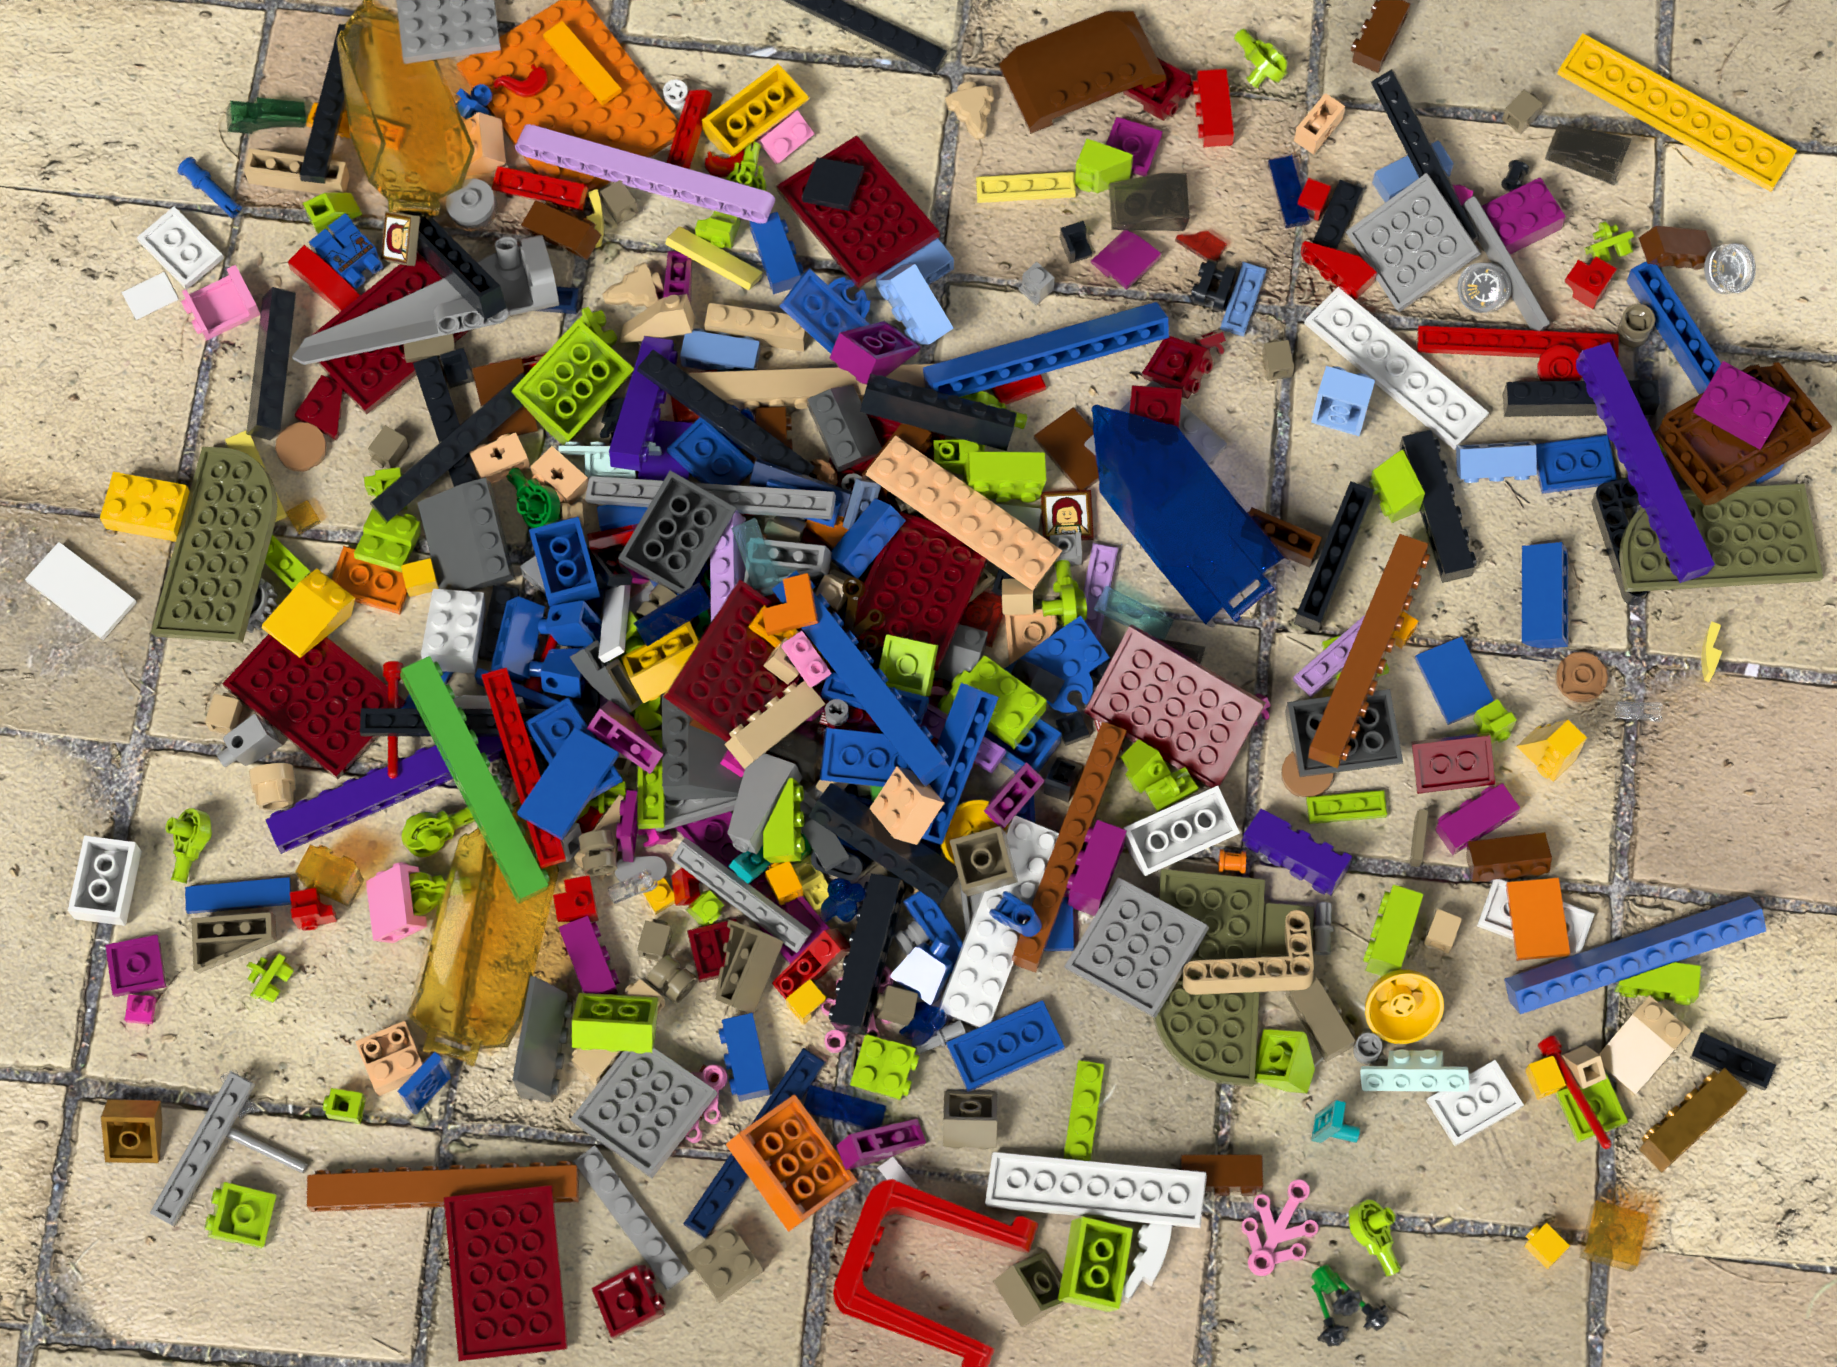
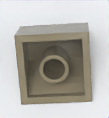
[943,1091,997,1149]
[993,1252,1067,1327]

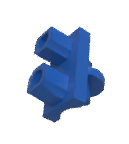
[453,84,492,119]

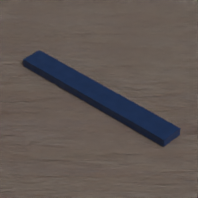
[683,1048,826,1240]

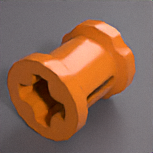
[1218,849,1246,874]

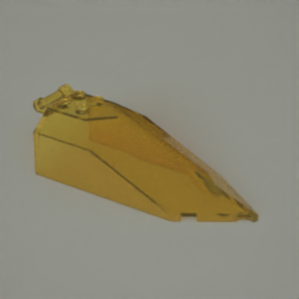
[337,0,475,215]
[407,797,559,1067]

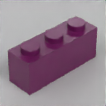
[1435,783,1520,855]
[558,916,620,995]

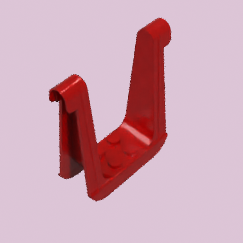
[833,1179,1039,1367]

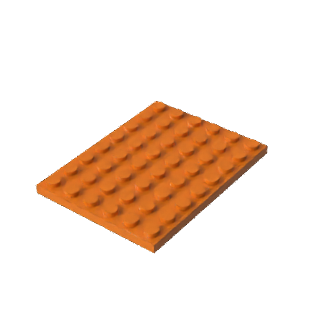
[456,0,679,211]

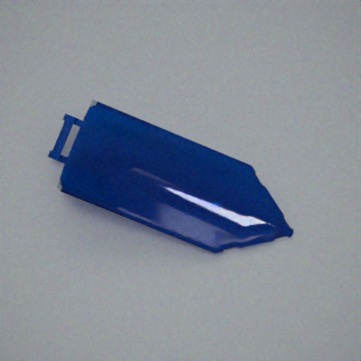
[1091,404,1291,628]

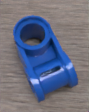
[989,891,1042,937]

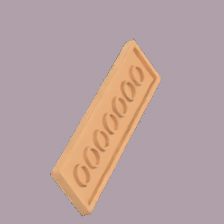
[866,435,1062,590]

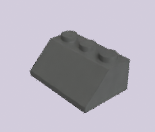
[807,385,882,473]
[934,624,988,684]

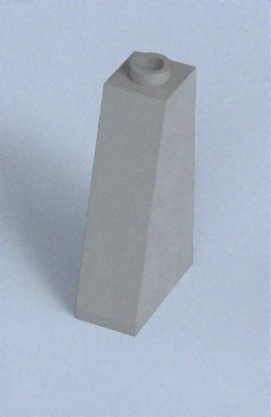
[728,753,803,854]

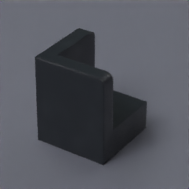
[1059,221,1092,264]
[440,348,474,388]

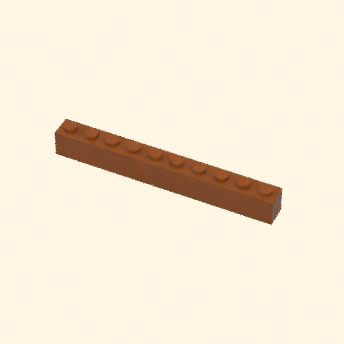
[1308,534,1431,768]
[1012,722,1127,973]
[307,1161,579,1212]

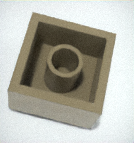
[950,826,1018,896]
[686,1223,763,1304]

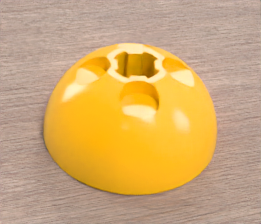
[941,800,1009,866]
[1365,969,1444,1044]

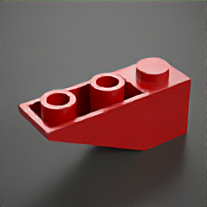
[1300,241,1377,301]
[772,928,851,1000]

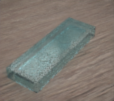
[731,518,780,597]
[1093,586,1174,642]

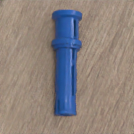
[177,156,242,218]

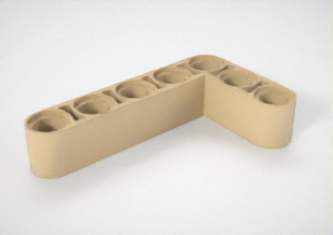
[1183,910,1314,995]

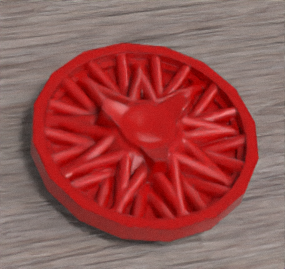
[1537,345,1582,381]

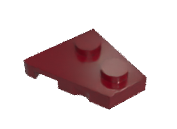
[294,375,344,441]
[687,919,737,983]

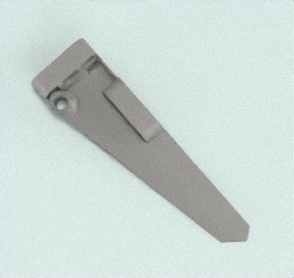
[292,235,559,365]

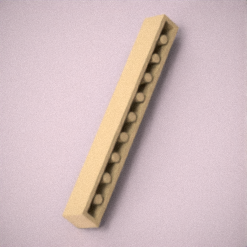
[687,364,933,411]

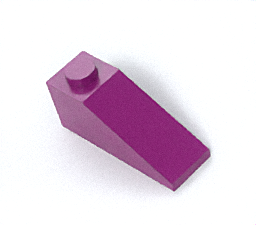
[663,251,692,304]
[587,700,665,774]
[984,762,1045,829]
[836,1119,926,1170]

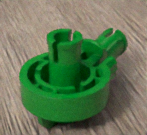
[506,468,561,528]

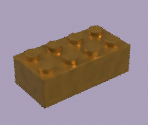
[1639,1068,1748,1173]

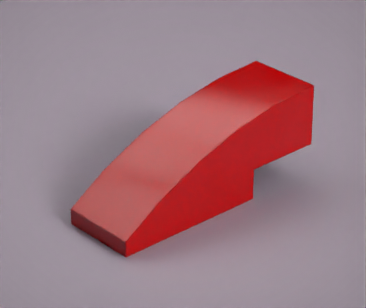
[288,245,360,312]

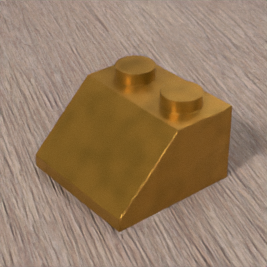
[101,1100,163,1163]

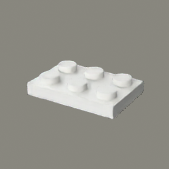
[137,207,224,290]
[1426,1060,1524,1146]

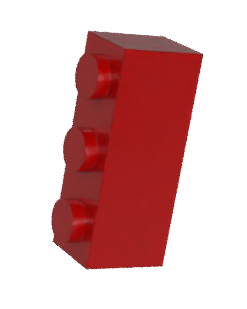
[1192,69,1234,148]

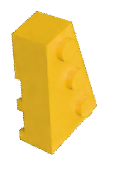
[1516,719,1587,782]

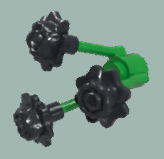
[1311,1265,1389,1347]

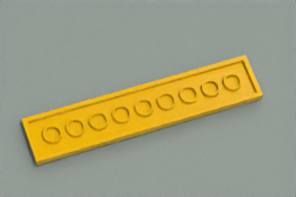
[1557,33,1797,192]

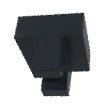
[1056,711,1090,746]

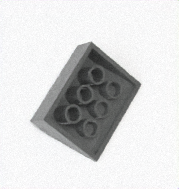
[618,470,737,597]
[417,477,516,592]
[1285,689,1403,777]
[662,694,743,801]
[512,976,573,1102]

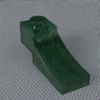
[226,97,306,134]

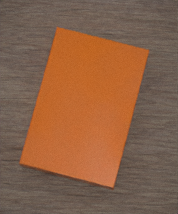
[331,546,408,615]
[1506,878,1570,961]

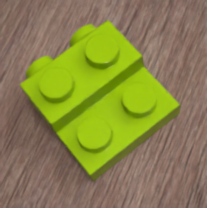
[354,508,421,572]
[879,634,938,697]
[850,1034,920,1101]
[204,1182,276,1248]

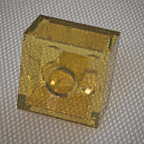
[295,844,364,908]
[1579,1200,1649,1272]

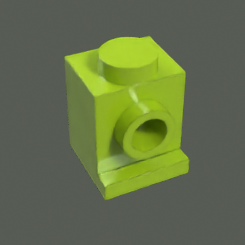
[685,890,724,927]
[323,1088,366,1125]

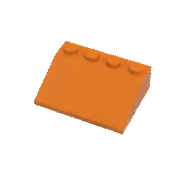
[725,1094,857,1232]

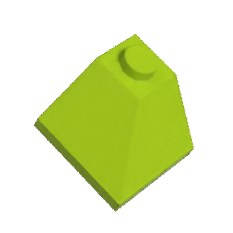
[1255,1029,1315,1094]

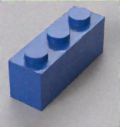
[749,212,804,295]
[831,498,906,579]
[490,596,545,682]
[718,1013,770,1102]

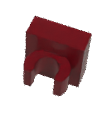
[1194,330,1226,355]

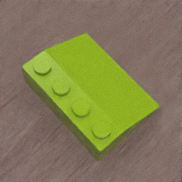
[511,319,634,446]

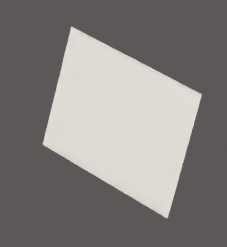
[122,272,179,320]

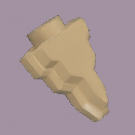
[945,82,994,140]
[602,262,664,308]

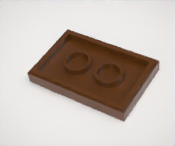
[472,357,538,442]
[1034,407,1111,492]

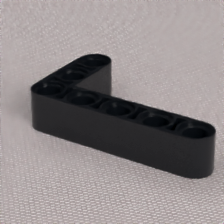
[1592,478,1648,606]

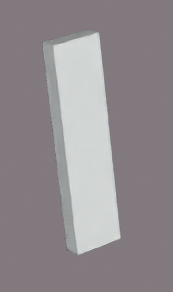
[598,585,631,663]

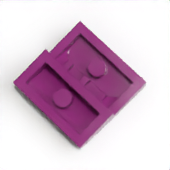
[1091,229,1161,290]

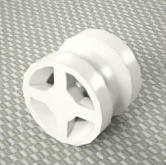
[663,79,688,110]

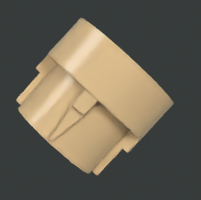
[249,763,295,810]

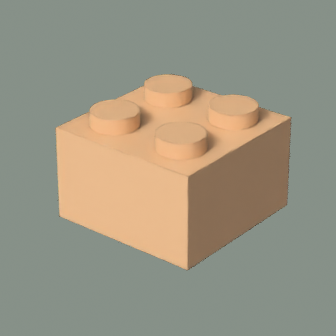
[870,766,944,845]

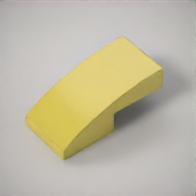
[586,189,604,248]
[1701,621,1722,682]
[792,855,839,915]

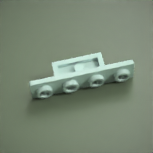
[559,442,661,480]
[1360,1049,1469,1092]

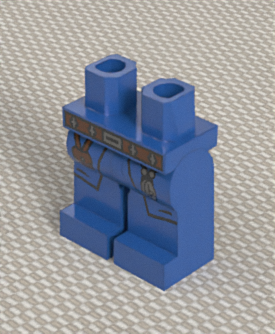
[308,213,383,289]

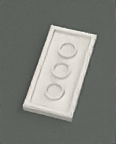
[25,542,137,640]
[1477,879,1595,958]

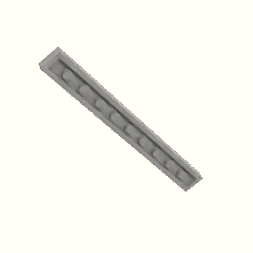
[585,476,836,519]

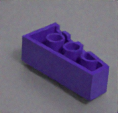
[1242,809,1353,896]

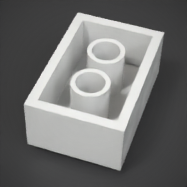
[421,589,486,674]
[68,836,142,926]

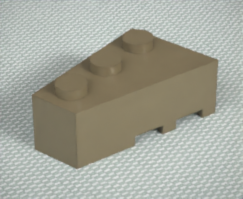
[191,912,277,973]
[715,919,784,1015]

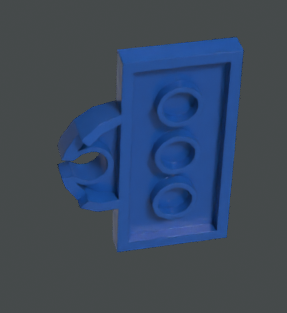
[779,269,870,354]
[1004,615,1111,713]

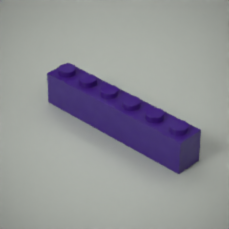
[609,336,678,471]

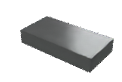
[800,819,849,872]

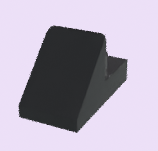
[589,550,633,589]

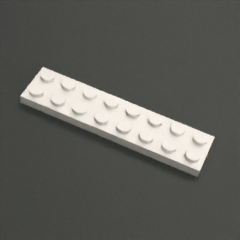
[1304,287,1489,450]
[938,815,1059,1028]
[985,1152,1207,1228]

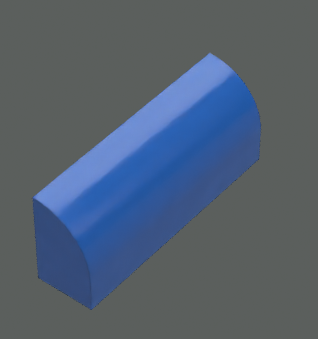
[1522,542,1568,648]

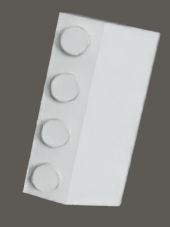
[1123,786,1240,876]

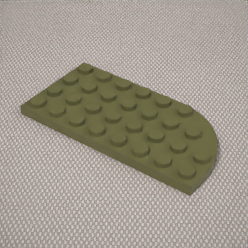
[151,447,277,643]
[1620,484,1823,592]
[1153,869,1265,1087]

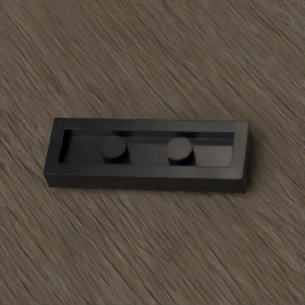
[1312,180,1363,250]
[478,585,520,661]
[1690,1032,1776,1091]

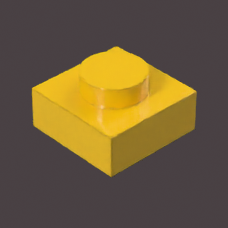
[642,878,675,915]

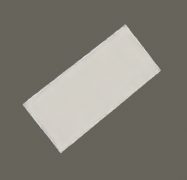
[878,1157,918,1189]

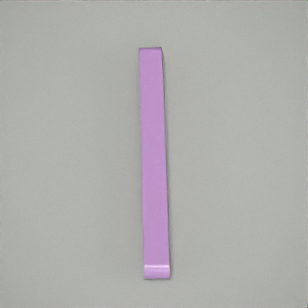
[515,124,775,224]

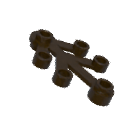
[826,577,885,674]

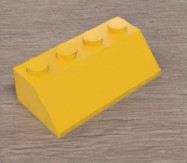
[702,63,809,156]

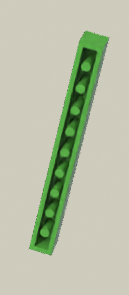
[400,656,550,904]

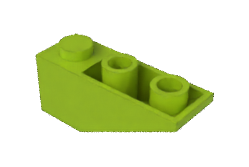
[763,778,805,863]
[1614,962,1701,1005]

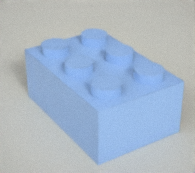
[878,264,954,344]
[1311,366,1375,437]

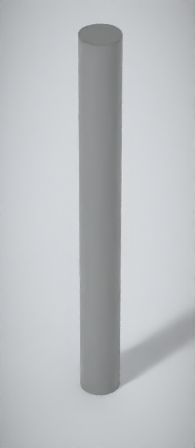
[226,1127,308,1174]

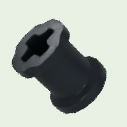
[1501,160,1530,192]

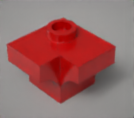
[1564,256,1617,309]
[553,875,599,922]
[290,888,337,931]

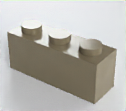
[1285,973,1356,1062]

